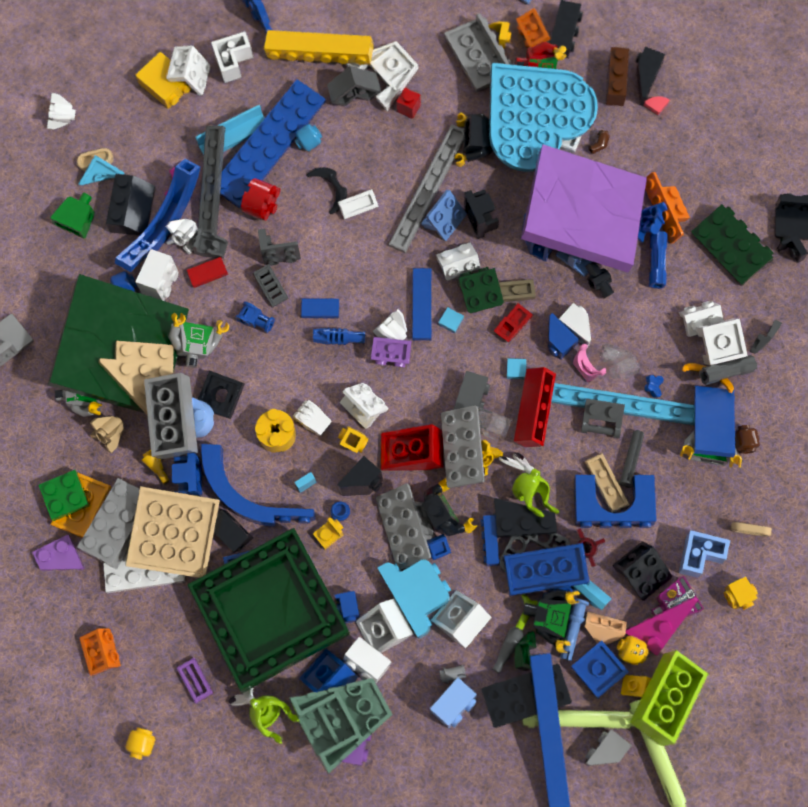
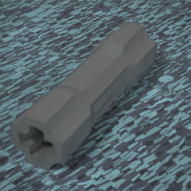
[699,355,757,385]

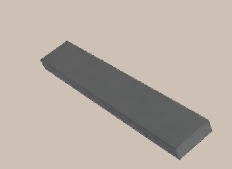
[198,126,225,235]

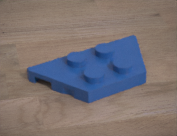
[242,0,272,34]

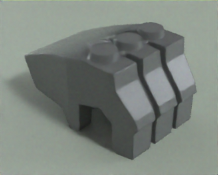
[191,229,228,259]

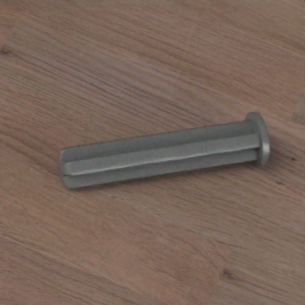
[618,430,644,488]

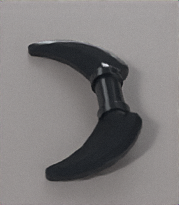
[307,167,347,214]

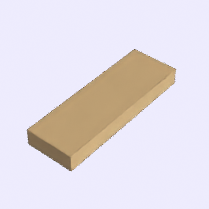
[585,453,629,513]

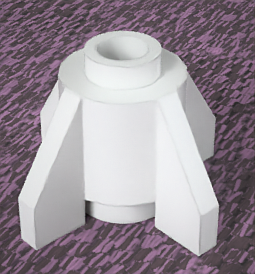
[47,93,76,129]
[166,219,198,254]
[373,309,407,340]

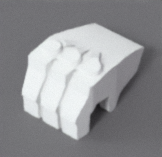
[293,400,332,435]

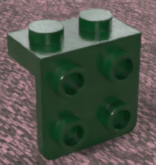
[457,267,504,314]

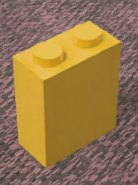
[135,52,191,109]

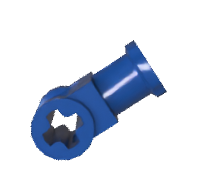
[235,301,275,333]

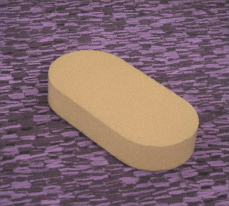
[77,148,114,171]
[731,522,772,537]

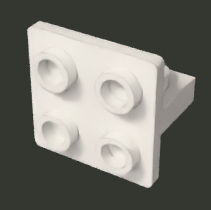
[340,383,389,429]

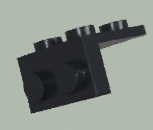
[775,193,808,240]

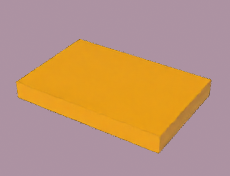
[50,472,112,538]

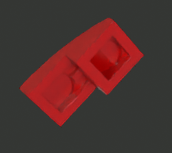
[494,303,533,343]

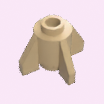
[90,416,124,453]

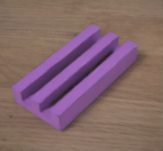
[177,658,214,704]

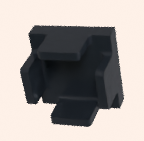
[464,189,499,239]

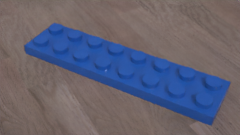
[220,79,326,208]

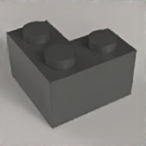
[327,66,381,106]

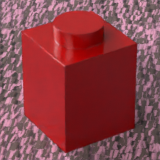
[396,88,421,119]

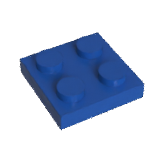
[571,640,629,699]

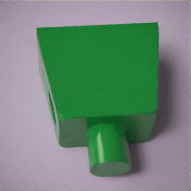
[50,193,95,239]

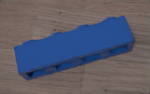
[481,515,499,566]

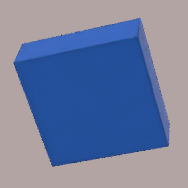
[427,534,451,560]

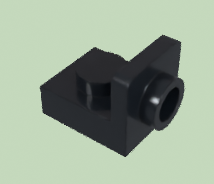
[777,235,808,263]

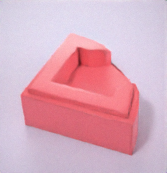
[644,96,669,115]

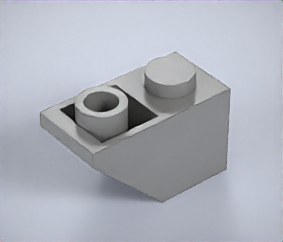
[585,729,631,766]

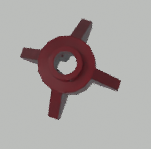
[577,528,606,567]

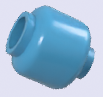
[295,124,322,151]

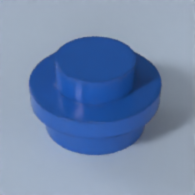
[330,501,350,521]

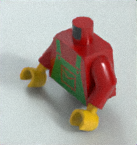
[515,42,566,69]

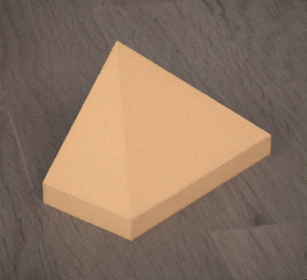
[585,612,627,645]

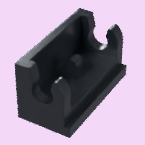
[214,509,254,553]

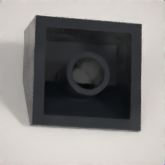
[337,456,383,496]

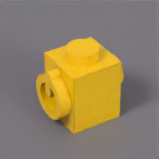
[338,426,369,453]
[724,577,758,610]

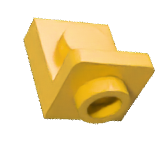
[313,517,343,550]

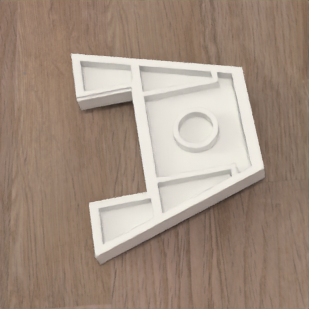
[345,41,418,111]

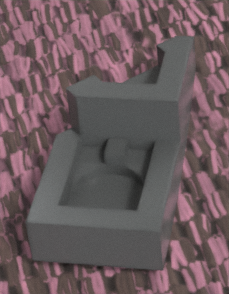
[750,320,782,354]

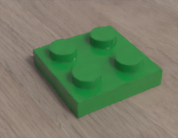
[39,470,90,521]

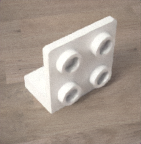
[167,46,210,95]

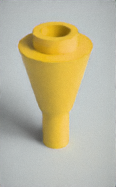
[141,450,169,484]

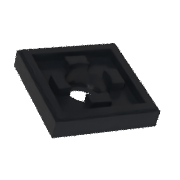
[198,370,245,419]

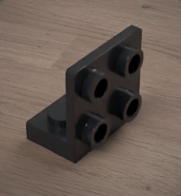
[612,541,672,601]

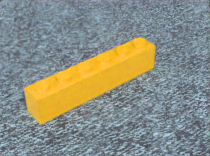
[264,30,374,65]

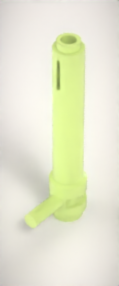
[619,699,686,807]
[522,710,634,728]

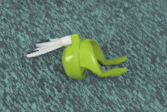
[499,452,560,518]
[228,688,299,744]

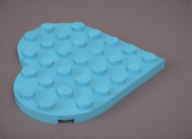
[489,63,598,172]

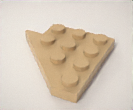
[98,341,173,416]

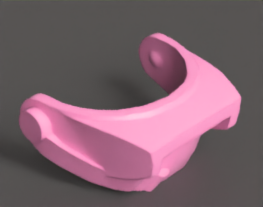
[573,344,607,382]

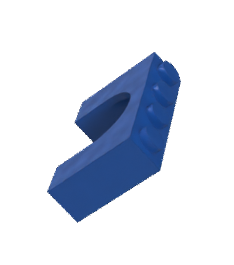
[574,475,657,528]

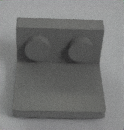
[258,229,301,266]

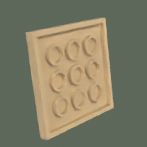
[125,486,220,578]

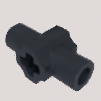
[585,262,614,299]

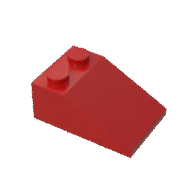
[381,424,443,471]

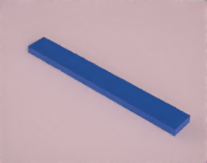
[529,653,570,807]

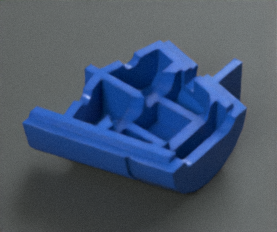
[638,202,667,243]

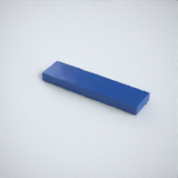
[413,268,432,340]

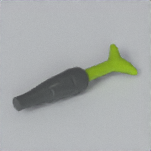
[493,594,538,673]

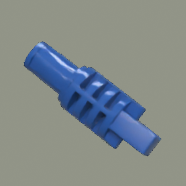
[313,328,365,345]

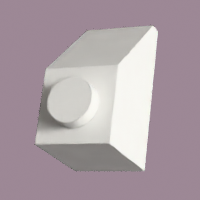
[559,303,591,348]

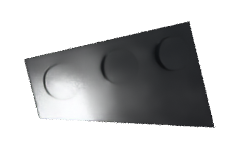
[494,498,557,538]

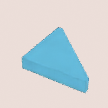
[78,155,125,185]

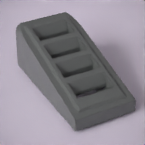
[253,264,289,308]

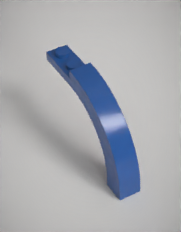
[115,159,200,272]
[201,444,315,527]

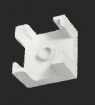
[696,318,748,365]

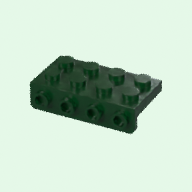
[691,204,774,286]

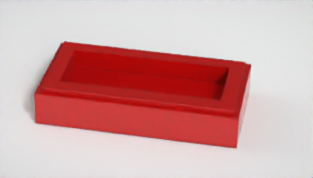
[187,257,228,288]

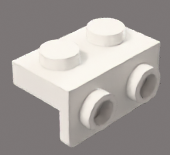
[436,243,480,281]
[679,301,724,337]

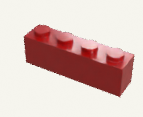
[514,367,556,447]

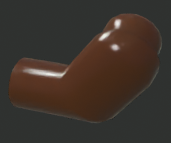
[588,130,610,154]

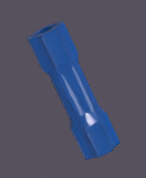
[649,231,667,289]

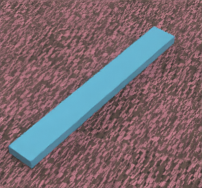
[551,383,694,425]

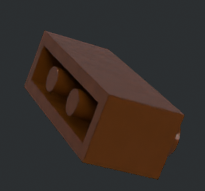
[606,47,629,106]

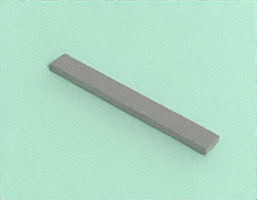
[389,124,464,254]

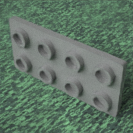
[0,314,34,367]
[441,406,485,488]
[376,484,435,570]

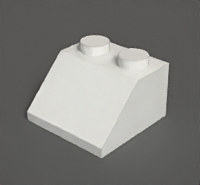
[431,590,491,648]
[356,598,414,653]

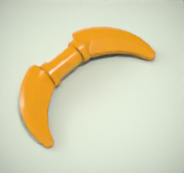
[682,363,734,393]

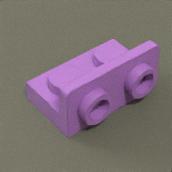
[371,337,412,367]

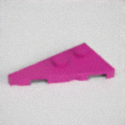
[626,597,698,656]

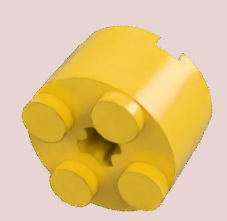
[255,409,296,453]

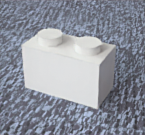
[342,637,392,683]

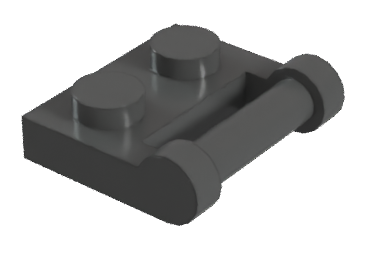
[581,398,625,439]

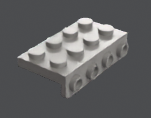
[444,13,512,93]

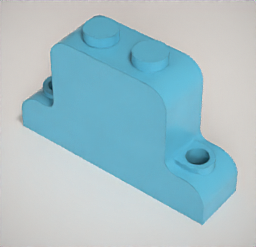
[378,560,451,639]

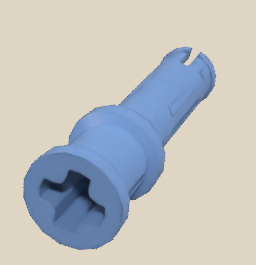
[559,598,589,661]

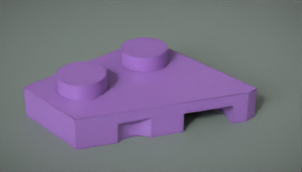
[32,534,85,571]

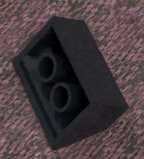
[106,174,156,236]

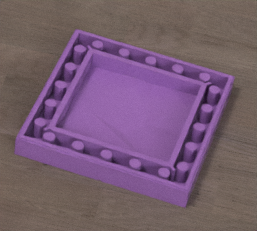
[521,144,646,273]

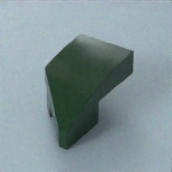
[514,631,537,671]

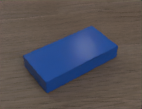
[301,299,340,318]

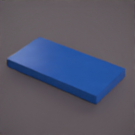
[694,386,735,458]
[504,543,590,596]

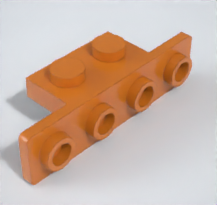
[645,172,690,244]

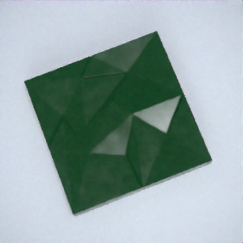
[47,274,189,414]
[187,528,350,693]

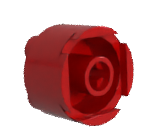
[241,178,281,221]

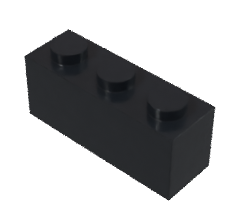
[549,0,583,58]

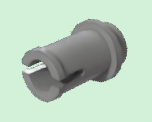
[439,665,466,684]

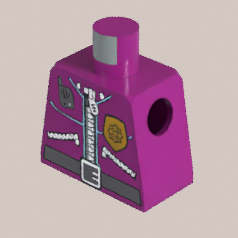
[651,575,704,617]

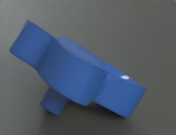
[644,375,664,398]

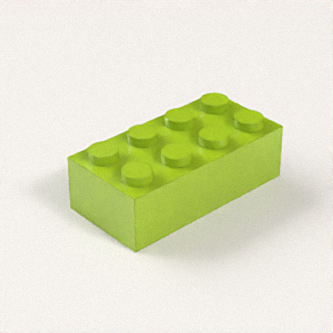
[630,650,708,746]

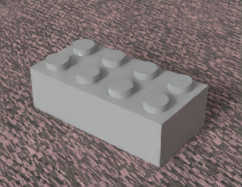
[144,373,198,459]
[77,478,139,570]

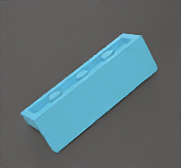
[195,105,265,155]

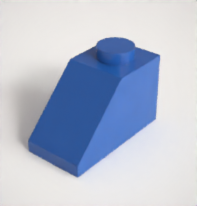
[548,313,579,359]

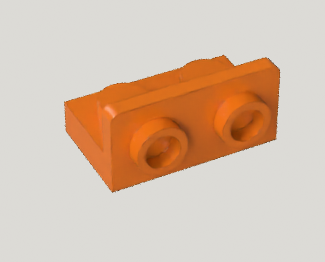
[516,8,551,49]
[79,628,121,676]

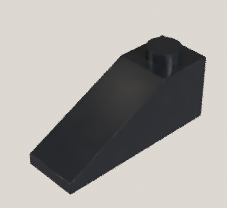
[635,46,665,106]

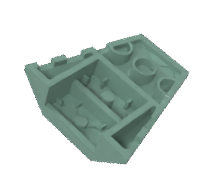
[290,678,393,774]

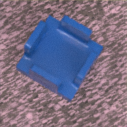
[172,453,202,497]

